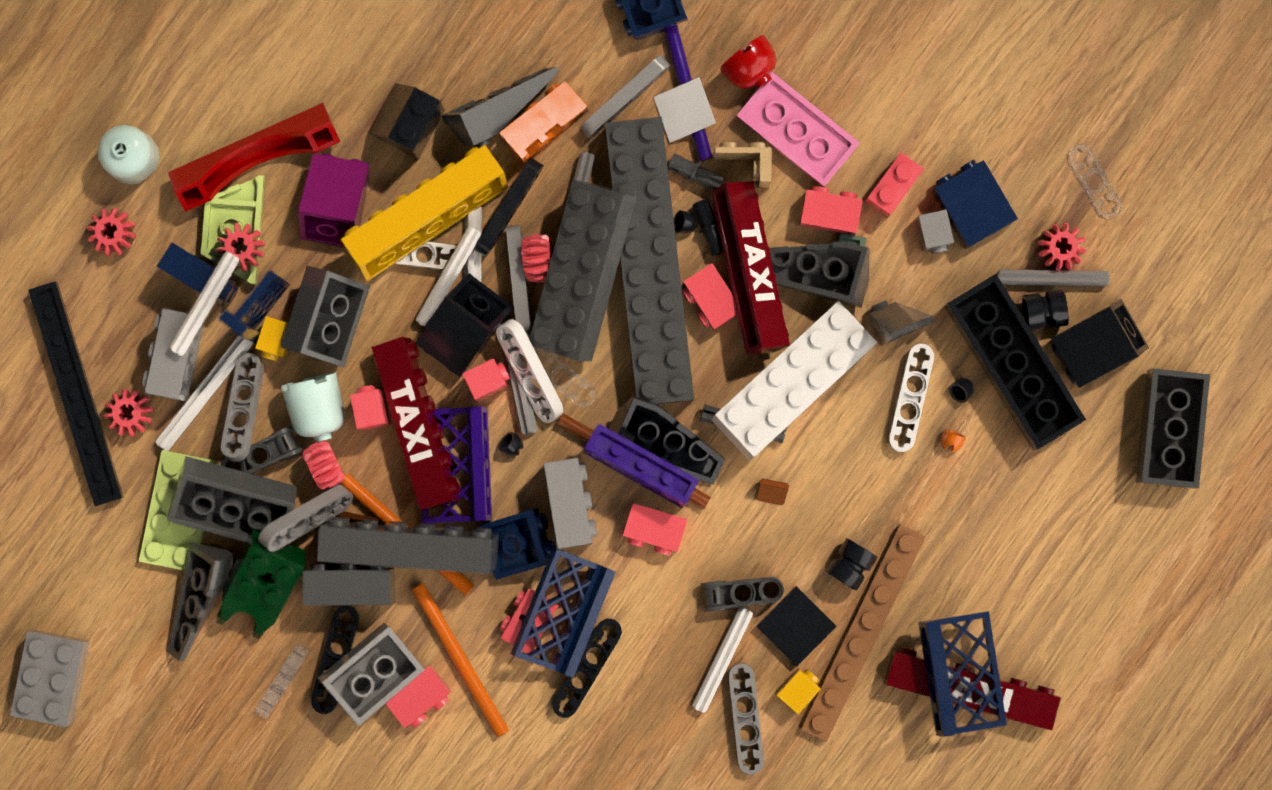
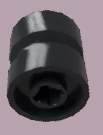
[1022,290,1069,331]
[825,538,878,591]

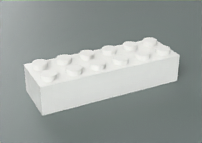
[711,301,878,461]

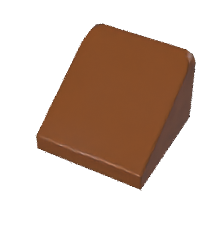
[757,478,789,505]

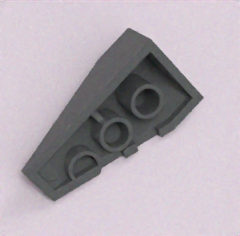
[441,67,559,148]
[167,543,233,661]

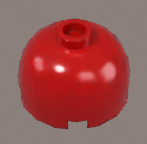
[720,35,777,89]

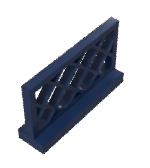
[218,270,291,344]
[510,547,616,678]
[918,611,1007,737]

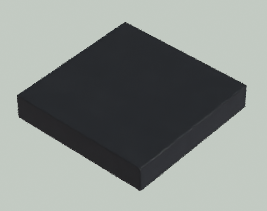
[756,586,837,666]

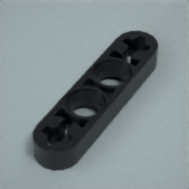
[474,158,544,257]
[311,605,360,714]
[552,618,622,718]

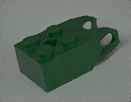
[216,529,305,639]

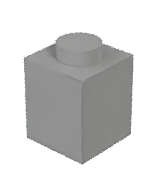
[916,209,954,255]

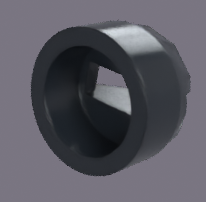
[674,210,697,234]
[949,378,974,403]
[498,432,524,457]

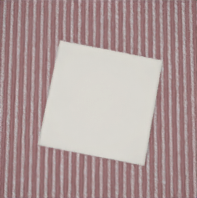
[654,77,716,143]

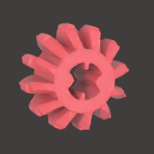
[87,208,136,256]
[216,223,266,271]
[1037,223,1086,271]
[521,234,553,283]
[104,389,154,437]
[303,440,344,490]

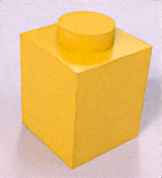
[255,316,288,362]
[776,669,821,714]

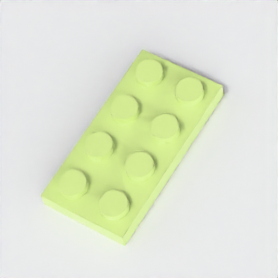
[139,450,219,570]

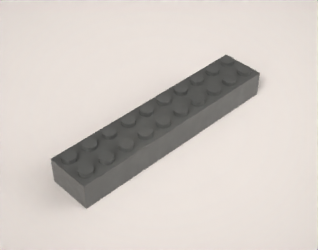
[605,117,694,405]

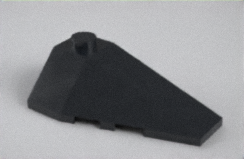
[609,396,725,485]

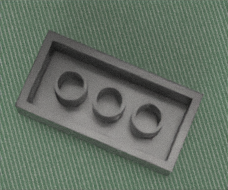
[1136,368,1210,489]
[167,456,297,542]

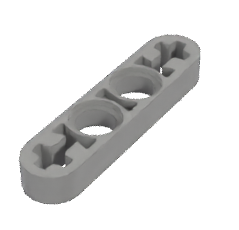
[580,55,671,139]
[506,225,532,335]
[221,353,264,462]
[259,485,353,552]
[728,663,764,775]

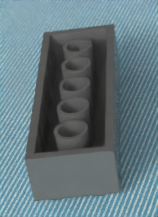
[529,180,637,361]
[317,517,499,574]

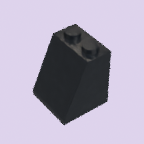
[368,83,445,159]
[415,273,514,377]
[1051,299,1149,388]

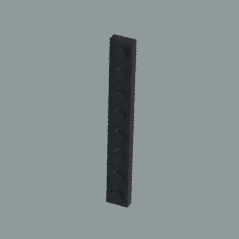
[28,281,124,506]

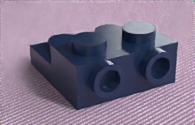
[615,0,688,41]
[479,508,555,580]

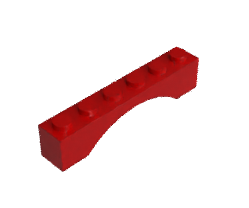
[168,103,341,212]

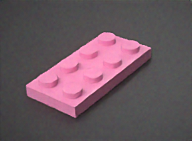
[736,72,860,187]

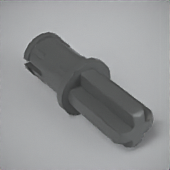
[668,153,724,189]

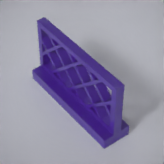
[421,406,492,523]
[584,424,699,509]

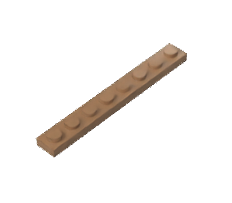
[800,524,926,742]

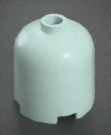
[97,124,160,185]
[281,372,345,442]

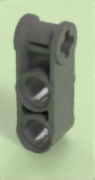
[220,425,303,474]
[700,576,784,612]

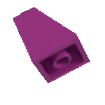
[298,153,369,248]

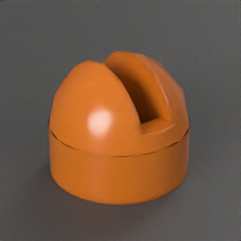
[941,429,966,452]

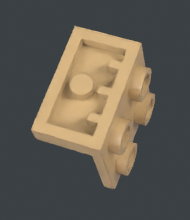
[713,142,772,188]

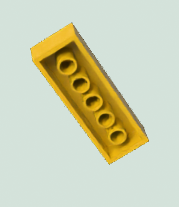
[341,145,508,281]

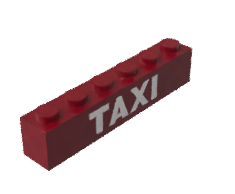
[711,181,790,355]
[371,337,460,510]
[884,647,1061,731]

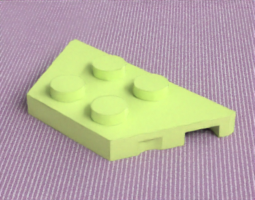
[201,175,265,285]

